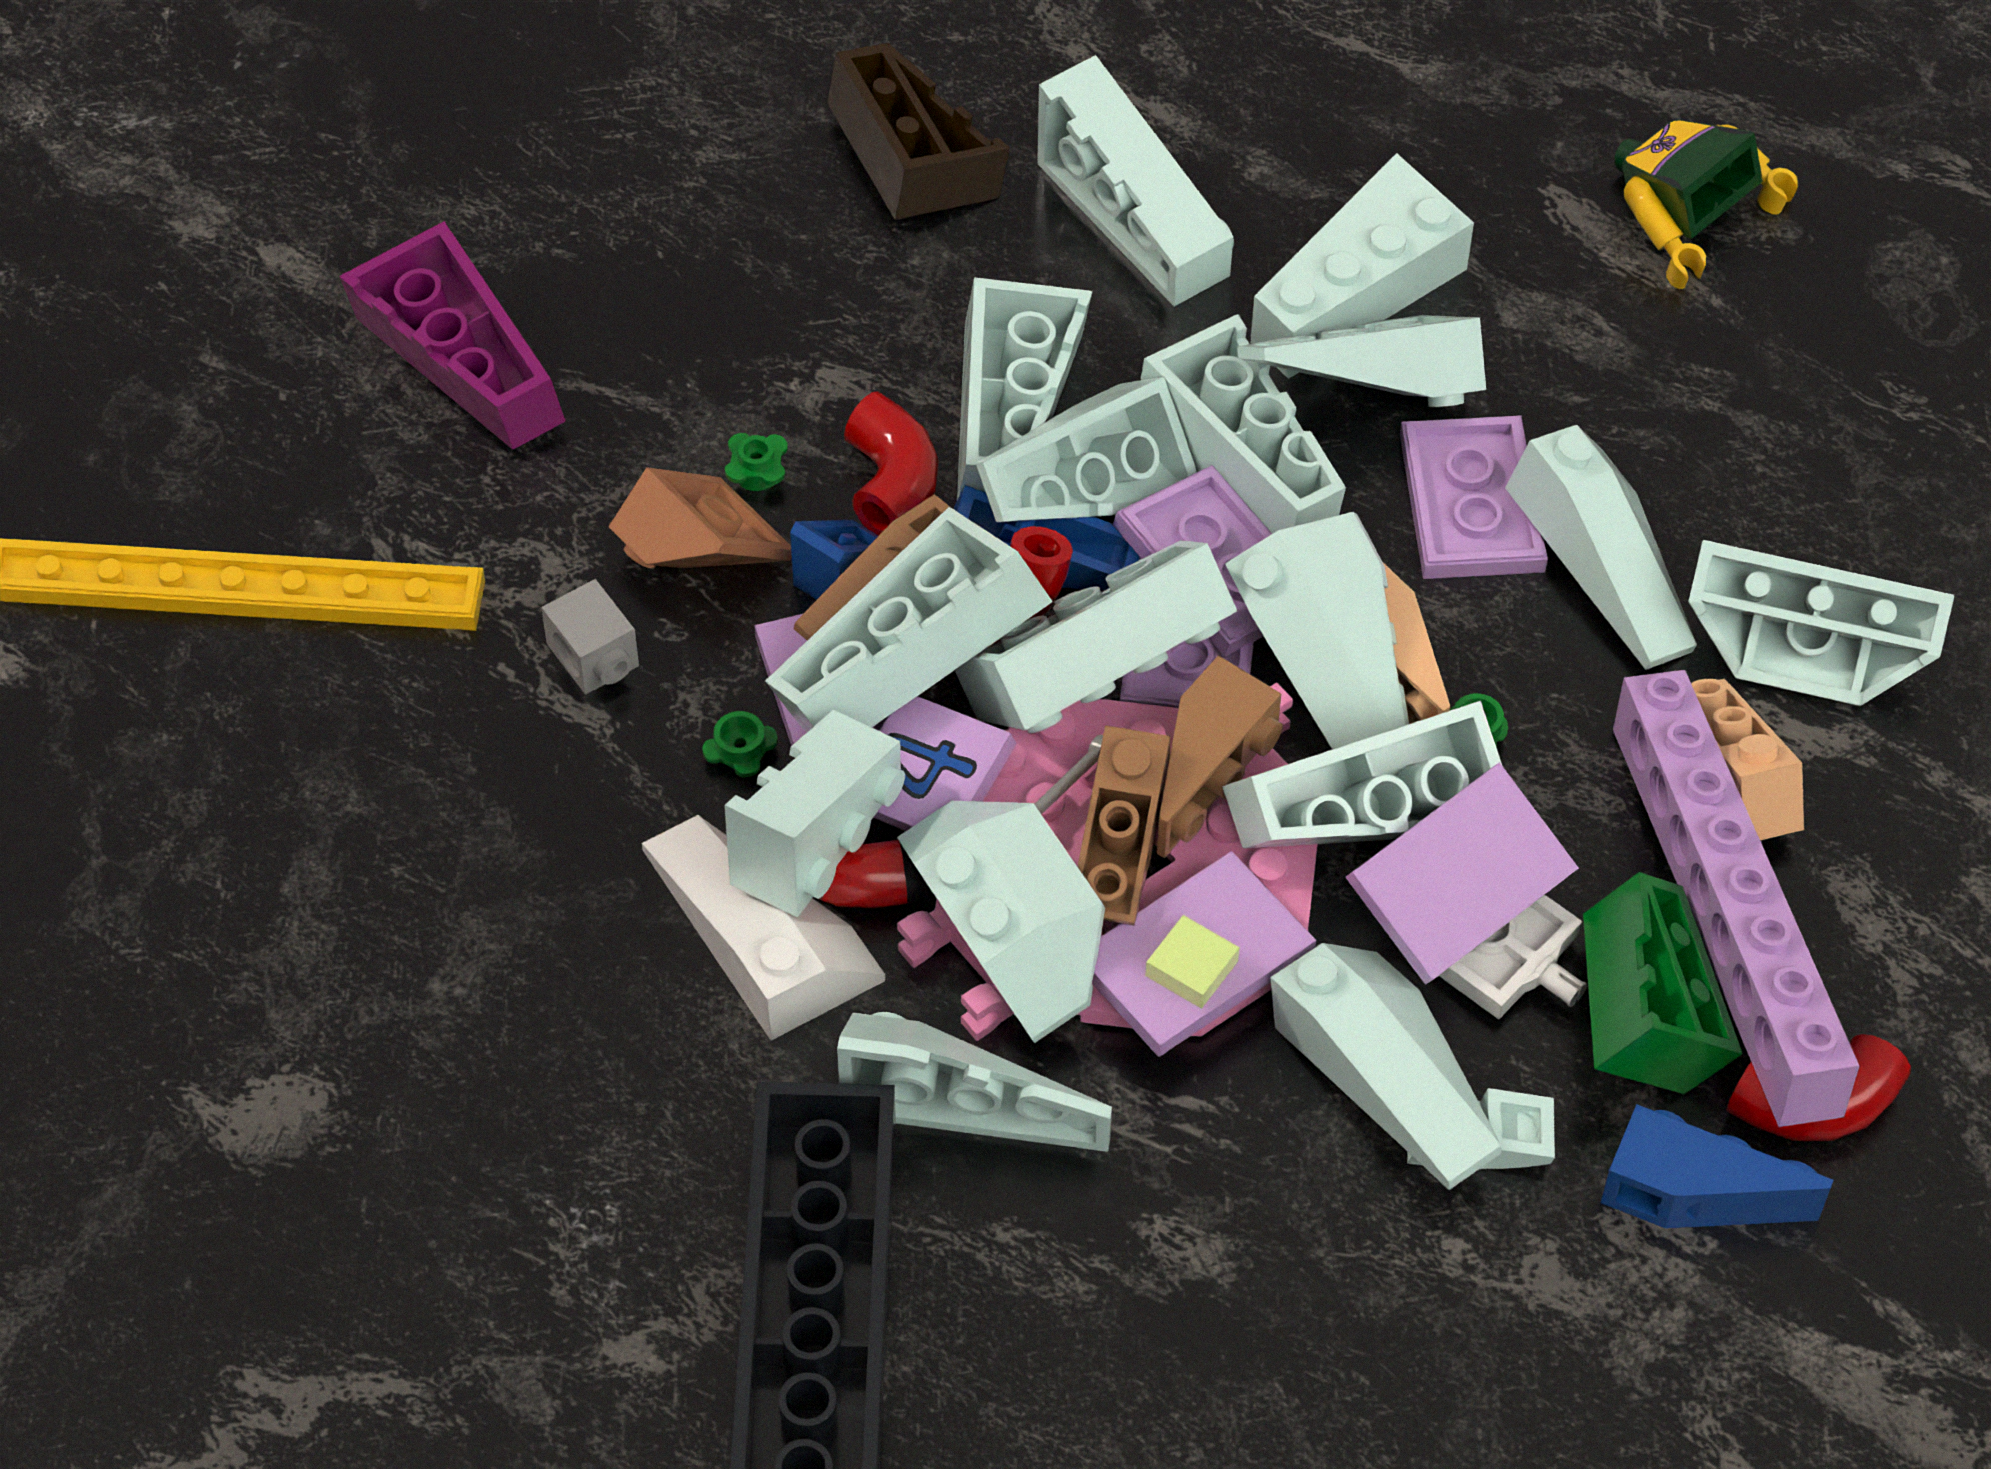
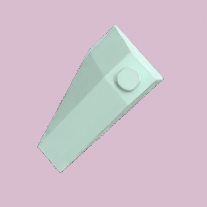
[976,376,1197,522]
[837,1012,1112,1152]

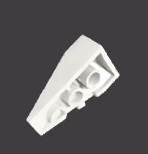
[642,815,885,1041]

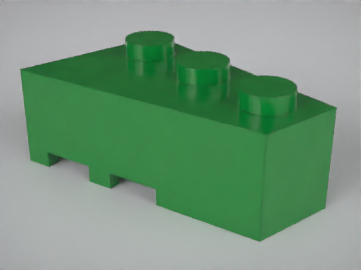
[1583,872,1743,1094]

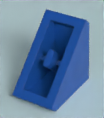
[790,520,878,600]

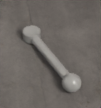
[1034,735,1103,814]

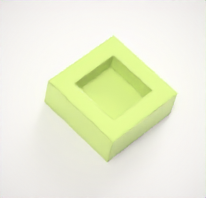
[1145,915,1240,1009]

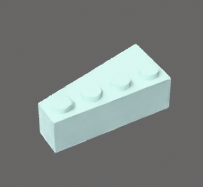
[1038,55,1234,307]
[1250,153,1474,379]
[957,277,1093,500]
[1141,314,1346,534]
[765,507,1053,732]
[955,540,1237,733]
[1222,701,1502,849]

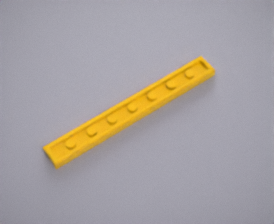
[0,538,485,631]

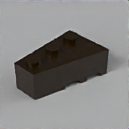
[827,43,1010,220]

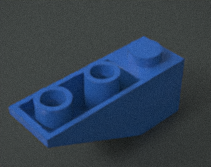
[1600,1104,1833,1228]

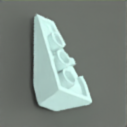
[1237,315,1486,407]
[1505,425,1697,670]
[1225,512,1409,750]
[1270,943,1501,1190]

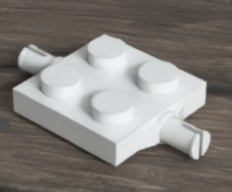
[1439,895,1587,1019]

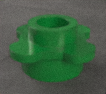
[725,433,788,491]
[703,711,778,777]

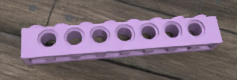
[1613,670,1859,1127]

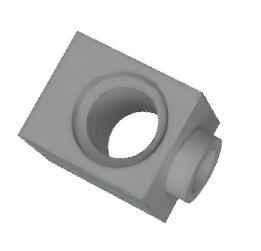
[541,579,639,695]

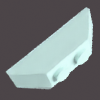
[1688,540,1954,706]
[897,801,1105,1043]

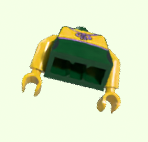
[1615,119,1798,289]

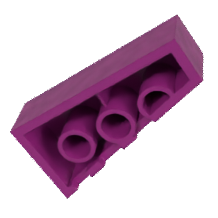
[339,222,566,449]

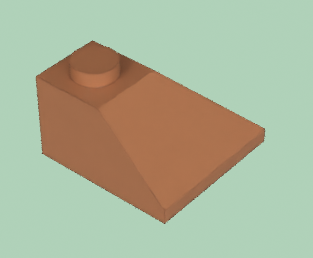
[609,468,792,569]

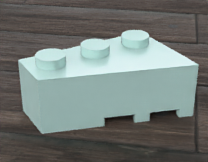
[725,710,905,918]

